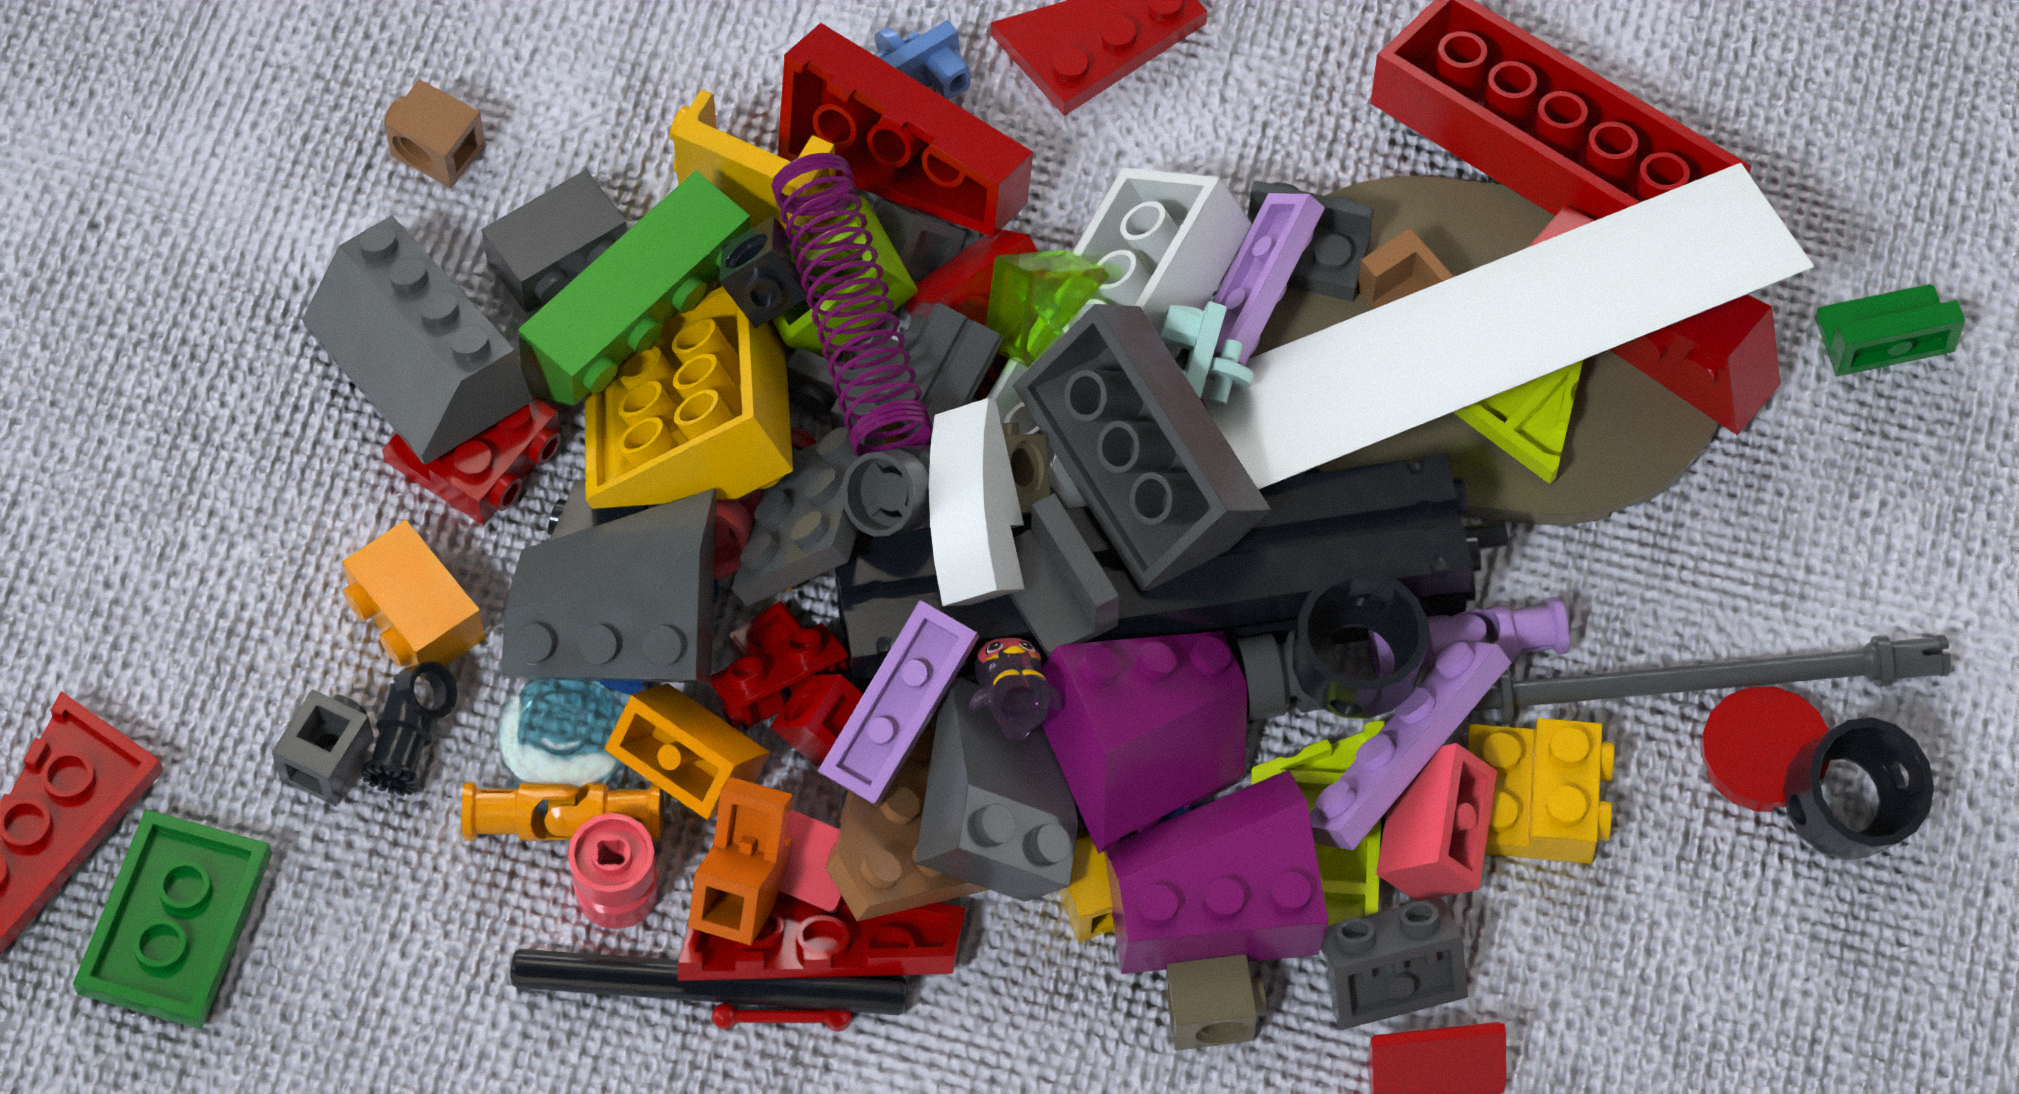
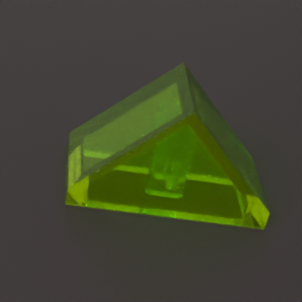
[986,250,1109,368]

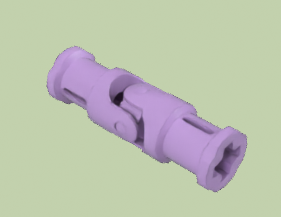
[1368,596,1570,679]

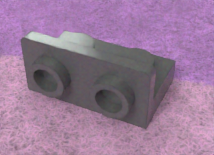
[1234,181,1374,302]
[1321,898,1468,1030]

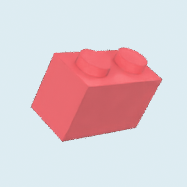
[1376,743,1497,901]

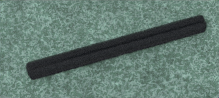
[510,949,907,1015]

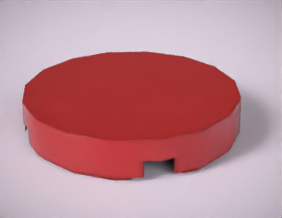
[1700,687,1830,812]

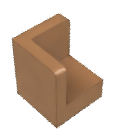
[1357,228,1454,309]

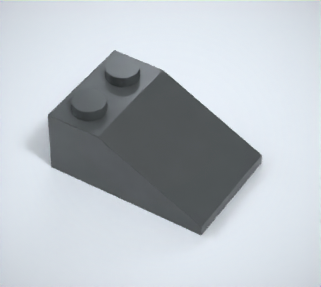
[915,677,1078,902]

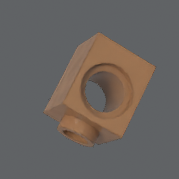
[384,79,485,188]

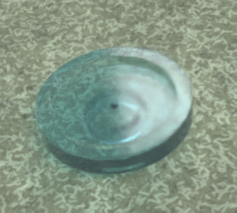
[498,680,624,787]

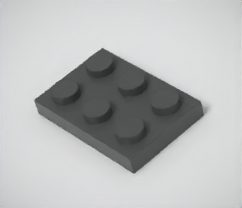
[732,427,886,606]

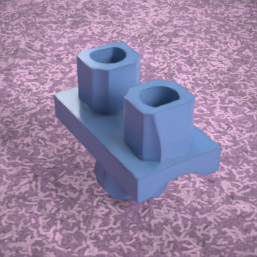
[874,20,971,99]

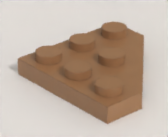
[825,723,989,921]

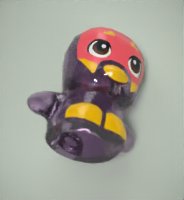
[967,637,1064,741]

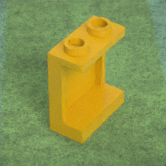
[669,89,838,243]

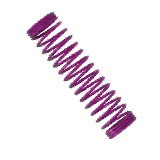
[771,153,933,457]

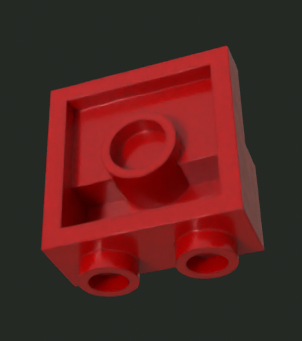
[382,394,561,526]

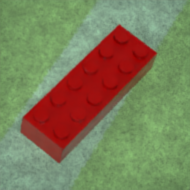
[1370,0,1752,220]

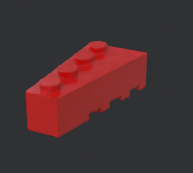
[1529,206,1781,435]

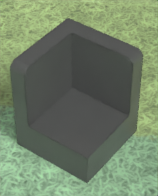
[876,199,966,281]

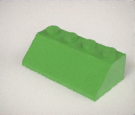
[518,170,750,406]

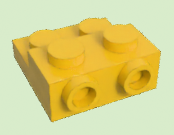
[1467,718,1614,864]

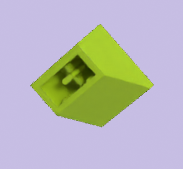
[772,196,919,358]

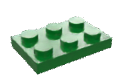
[73,809,272,1030]

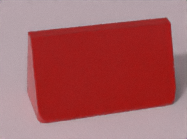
[1366,1022,1506,1094]

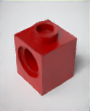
[770,674,863,767]

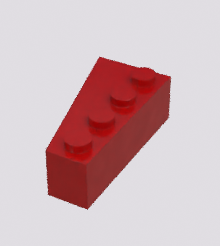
[777,23,1033,237]

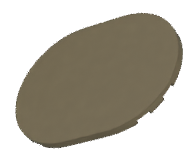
[1248,176,1719,525]

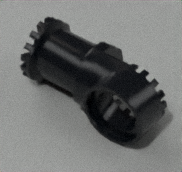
[361,661,458,796]

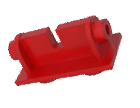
[709,622,848,729]

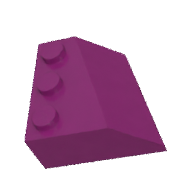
[1027,631,1247,854]
[1104,770,1328,974]

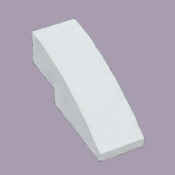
[929,398,1025,606]

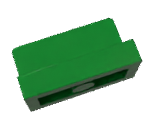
[1815,284,1965,377]

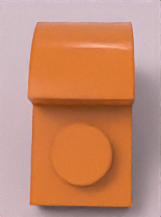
[688,777,793,946]

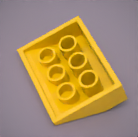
[585,286,793,509]

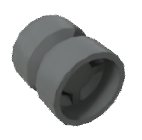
[841,444,930,537]
[1234,629,1338,721]

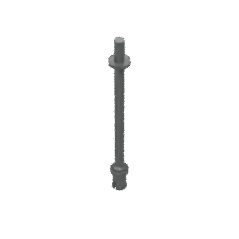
[1471,635,1951,725]

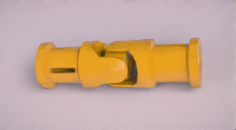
[461,782,664,842]

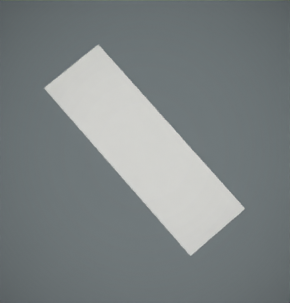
[1201,163,1814,490]

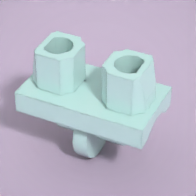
[1159,301,1254,405]

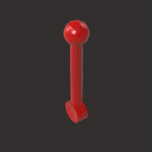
[711,1003,851,1032]

